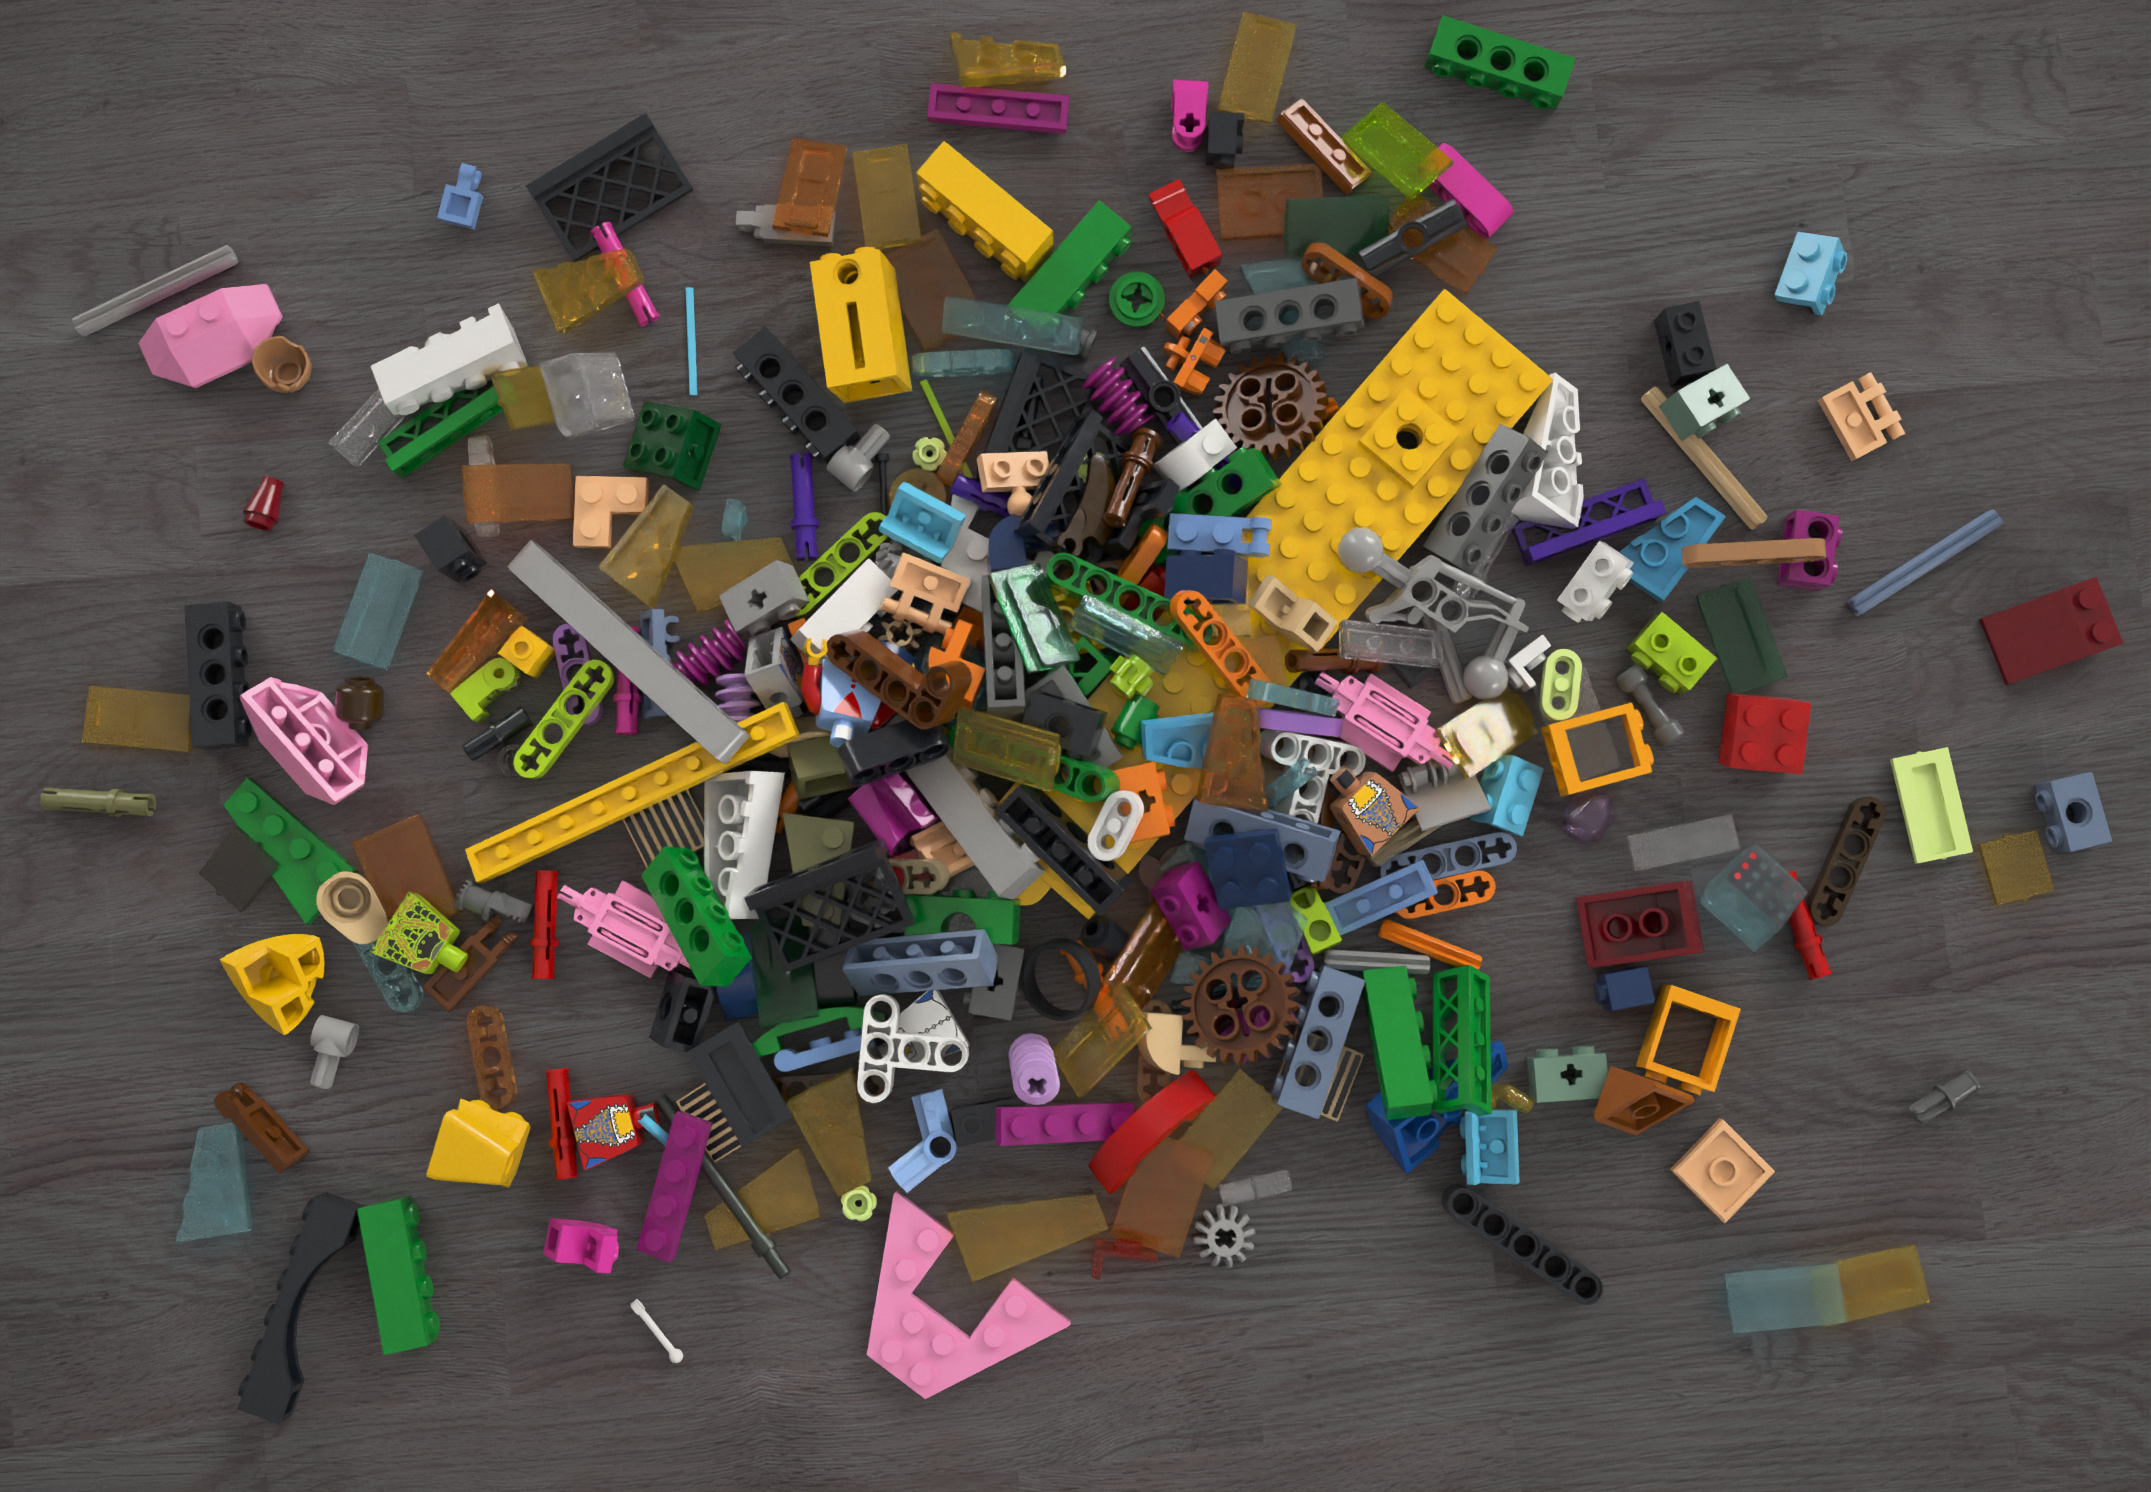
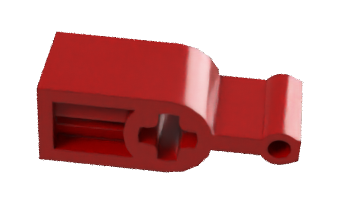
[1148,179,1222,279]

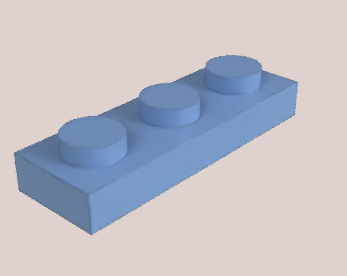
[1325,860,1438,936]

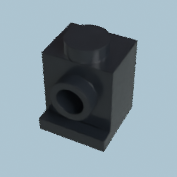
[1206,112,1245,170]

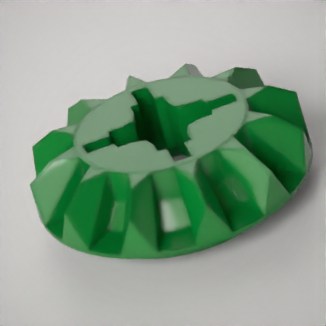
[1109,272,1165,328]

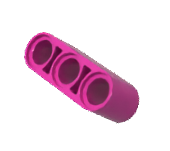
[1417,143,1514,239]

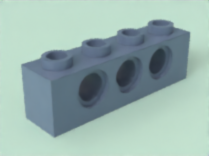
[1184,789,1341,882]
[842,929,999,996]
[1270,966,1365,1119]

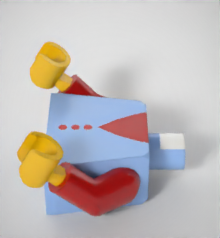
[801,638,915,748]

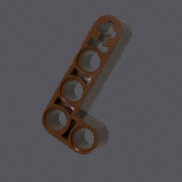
[826,630,972,729]

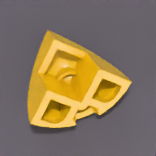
[219,934,324,1036]

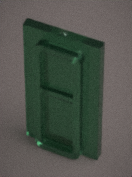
[1284,195,1389,257]
[987,563,1080,674]
[1696,577,1788,694]
[750,915,819,1027]

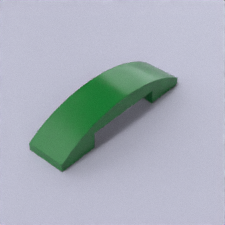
[753,1006,888,1057]

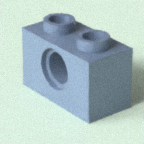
[2035,772,2112,853]

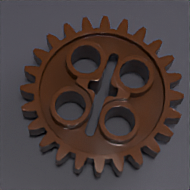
[1213,353,1329,462]
[1181,945,1301,1066]

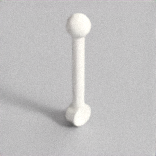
[630,1299,683,1363]

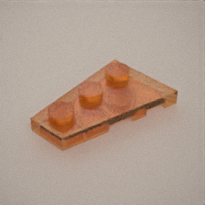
[1196,693,1268,811]

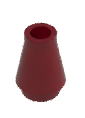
[243,476,284,531]

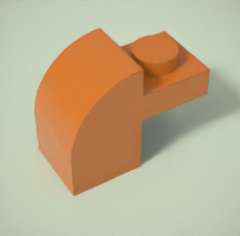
[928,620,986,710]

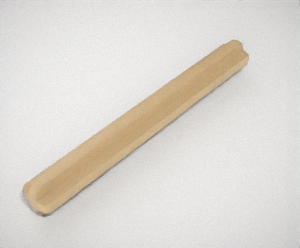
[1641,386,1767,530]

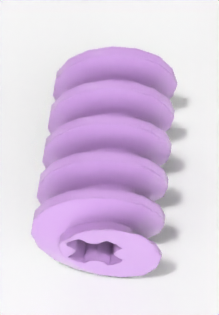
[715,674,761,723]
[1008,1033,1060,1105]

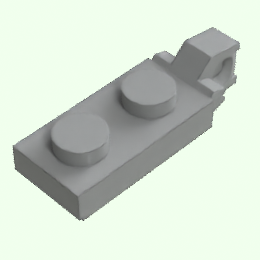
[736,204,835,247]

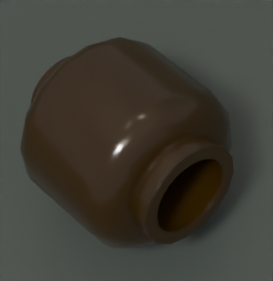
[335,676,384,730]

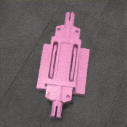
[1314,671,1457,773]
[557,881,691,978]

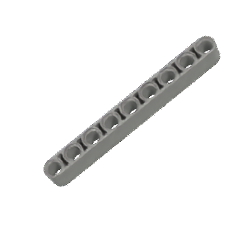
[507,539,750,764]

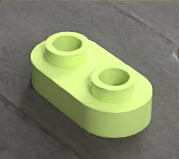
[1539,649,1582,721]

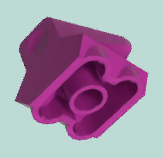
[848,771,942,856]

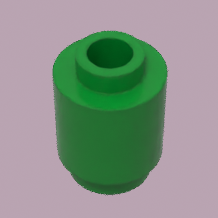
[1110,694,1160,751]

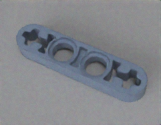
[1378,832,1517,880]

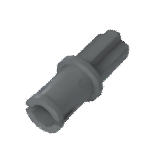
[1909,1070,1981,1124]

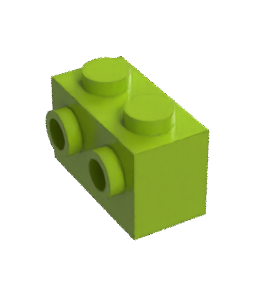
[1626,612,1717,694]

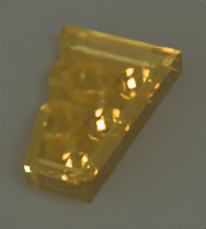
[598,484,694,609]
[669,537,796,613]

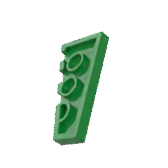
[224,777,358,925]

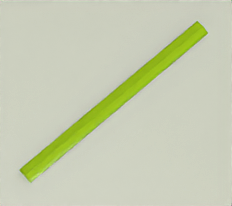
[920,379,973,478]

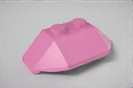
[138,284,283,388]
[240,677,368,805]

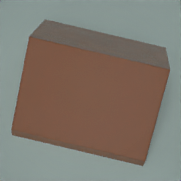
[1594,1066,1695,1136]

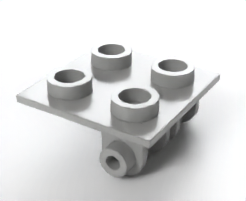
[1397,750,1491,831]

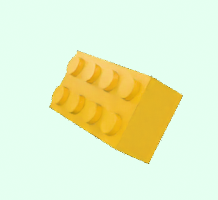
[916,141,1054,283]

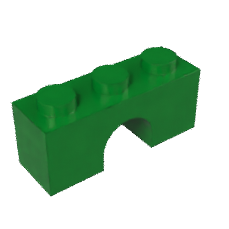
[905,889,1021,945]

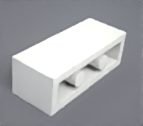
[790,558,898,664]

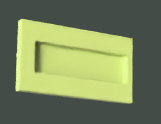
[1890,747,1973,864]

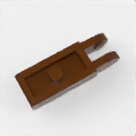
[422,916,519,1012]
[214,1082,310,1174]

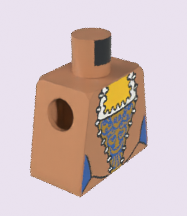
[1330,766,1420,856]

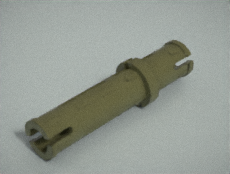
[40,787,156,817]

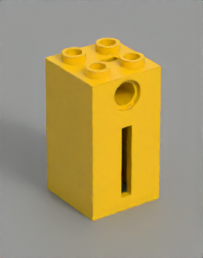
[810,247,912,403]

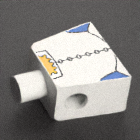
[878,990,970,1061]

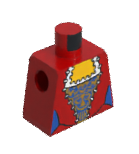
[567,1094,660,1170]

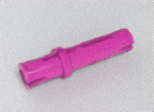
[590,222,660,327]
[613,626,642,735]

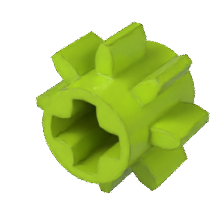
[1109,654,1154,699]

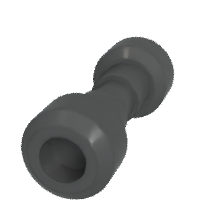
[1616,665,1685,747]

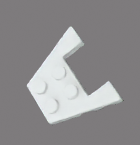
[941,494,1065,614]

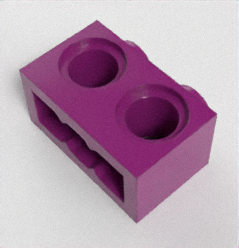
[1777,509,1842,591]

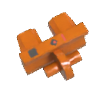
[1163,328,1226,397]

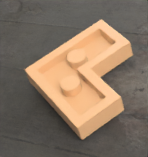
[573,476,649,549]

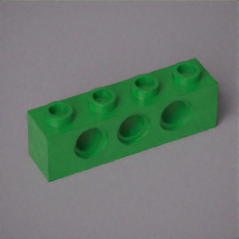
[1424,15,1576,110]
[1138,447,1282,565]
[641,846,752,987]

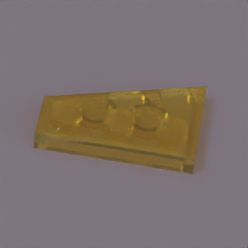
[949,32,1066,88]
[532,248,646,334]
[787,1067,872,1197]
[705,1146,821,1250]

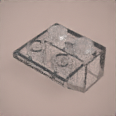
[539,352,635,440]

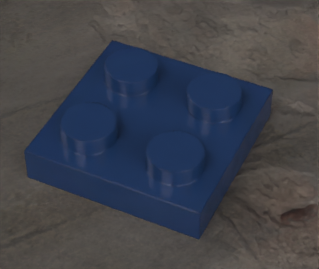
[1204,828,1292,909]

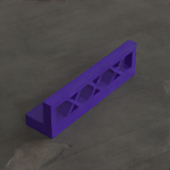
[1511,478,1667,567]

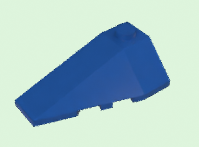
[1365,1040,1509,1174]

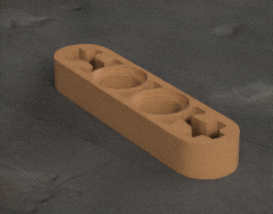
[1681,538,1826,568]

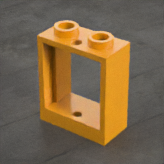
[1541,703,1654,797]
[1636,984,1741,1096]

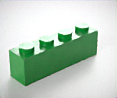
[1008,200,1132,341]
[1362,965,1438,1120]
[357,1196,440,1355]

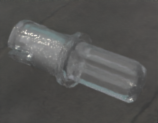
[1218,1170,1292,1207]

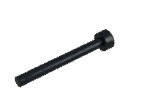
[875,453,890,523]

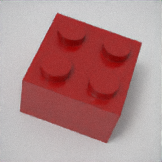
[1719,693,1811,774]

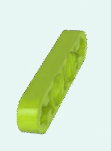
[793,512,890,619]
[513,660,615,779]

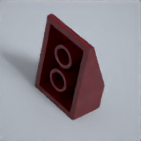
[1979,577,2123,685]
[1576,881,1705,969]

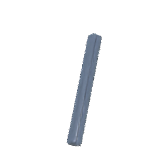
[1847,510,2002,616]

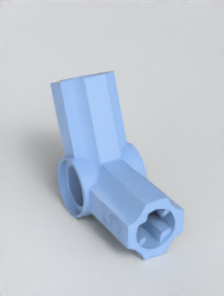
[888,1089,958,1193]

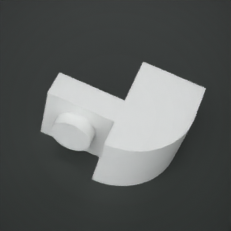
[1153,419,1237,491]

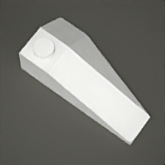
[1510,373,1584,529]

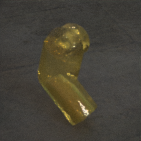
[1491,1084,1535,1115]

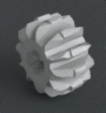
[1193,1204,1255,1268]

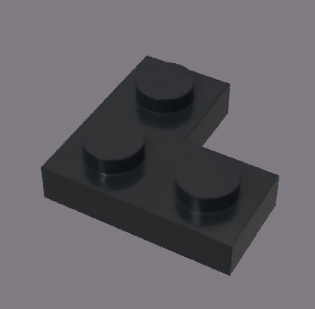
[1099,478,1180,555]

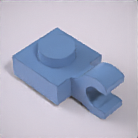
[437,163,484,230]

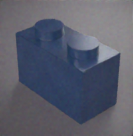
[1164,549,1248,605]

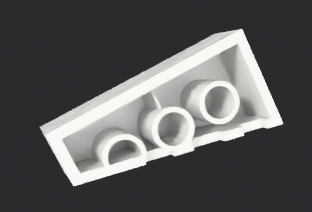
[371,303,528,415]
[704,771,785,919]

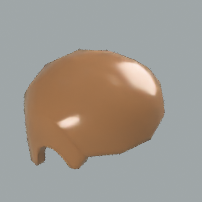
[251,336,313,394]

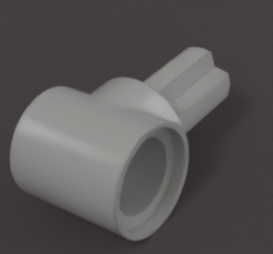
[826,424,890,492]
[310,1015,359,1089]

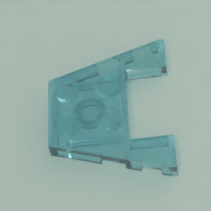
[1170,869,1308,988]

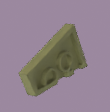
[783,813,856,929]

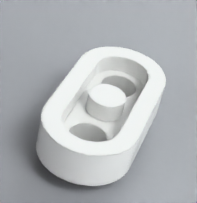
[1088,790,1144,861]

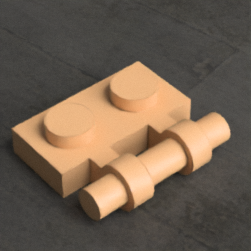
[1817,372,1906,462]
[880,552,970,635]

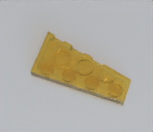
[947,1193,1108,1282]

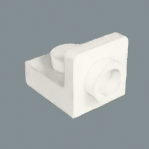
[1504,635,1551,692]

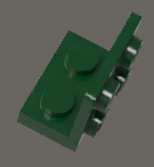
[623,401,722,491]

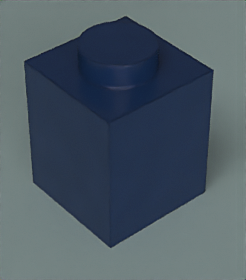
[1594,966,1655,1011]

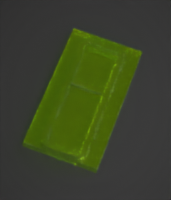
[1341,101,1453,200]

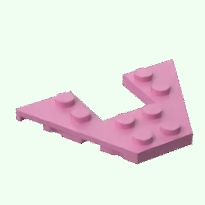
[867,1191,1071,1399]

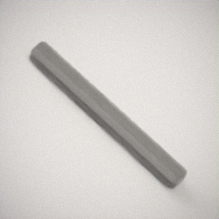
[72,245,238,336]

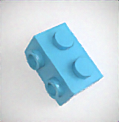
[1774,232,1847,316]
[878,481,966,563]
[1470,752,1544,836]
[1460,1109,1519,1185]

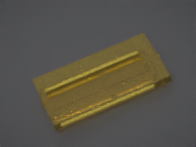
[1217,11,1297,125]
[852,144,922,249]
[1435,685,1538,779]
[82,686,192,752]
[952,706,1061,792]
[1053,982,1152,1098]
[1169,1068,1283,1190]
[1808,1244,1930,1327]

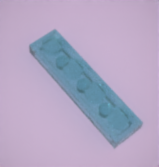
[941,296,1083,355]

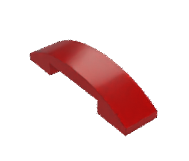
[1088,1069,1217,1194]

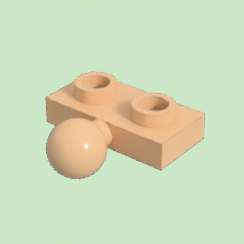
[976,451,1049,516]

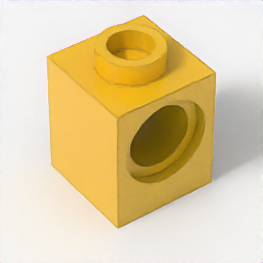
[498,624,555,679]

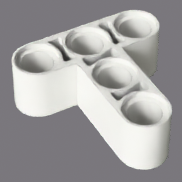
[1257,729,1366,824]
[857,994,969,1103]

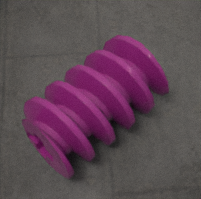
[1082,356,1155,436]
[667,619,748,687]

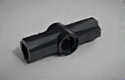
[1359,198,1468,278]
[1119,346,1203,446]

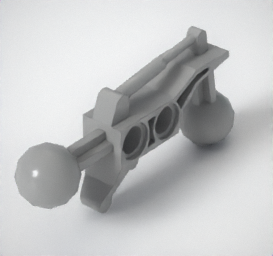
[1338,527,1529,700]

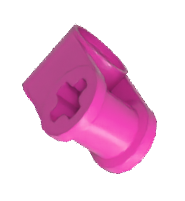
[1171,80,1208,152]

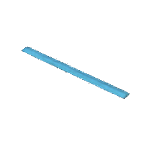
[685,287,698,396]

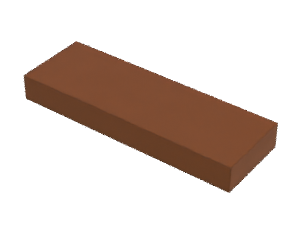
[1276,99,1373,195]

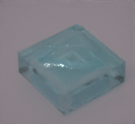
[721,498,748,541]

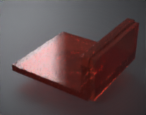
[1090,1238,1158,1280]

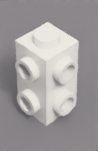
[1557,541,1634,623]

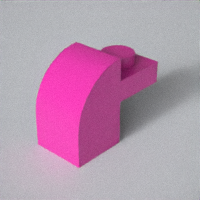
[543,1218,619,1273]

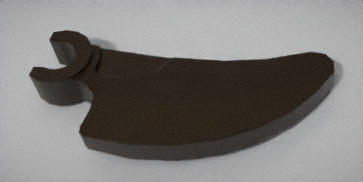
[1052,454,1116,557]

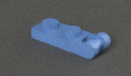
[1167,513,1272,558]
[774,1028,879,1072]

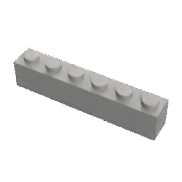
[883,714,1045,900]

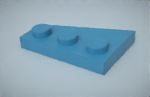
[1619,497,1726,604]
[1141,708,1252,781]

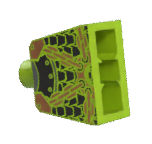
[370,892,468,974]

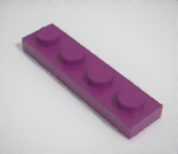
[927,83,1069,134]
[995,1102,1134,1146]
[636,1111,713,1263]

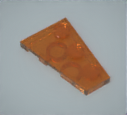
[426,590,528,693]

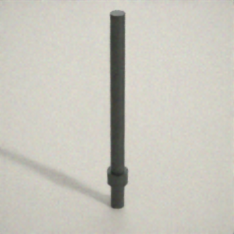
[655,1095,791,1280]

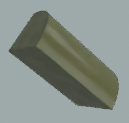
[787,735,863,800]

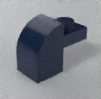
[987,514,1059,580]
[716,931,762,1020]

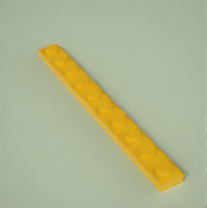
[465,702,800,884]

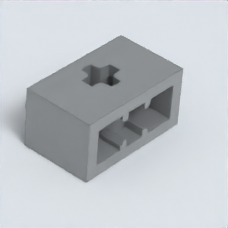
[719,560,809,637]

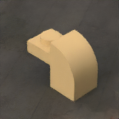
[1247,575,1338,652]
[1137,1012,1216,1075]

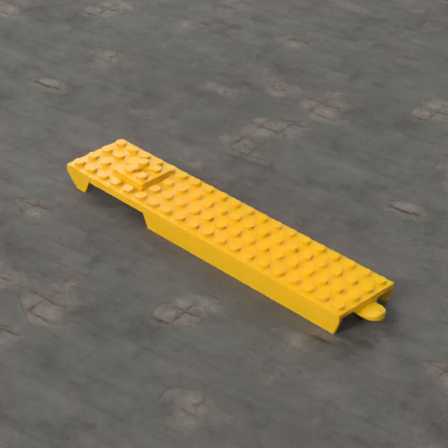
[997,289,1554,920]

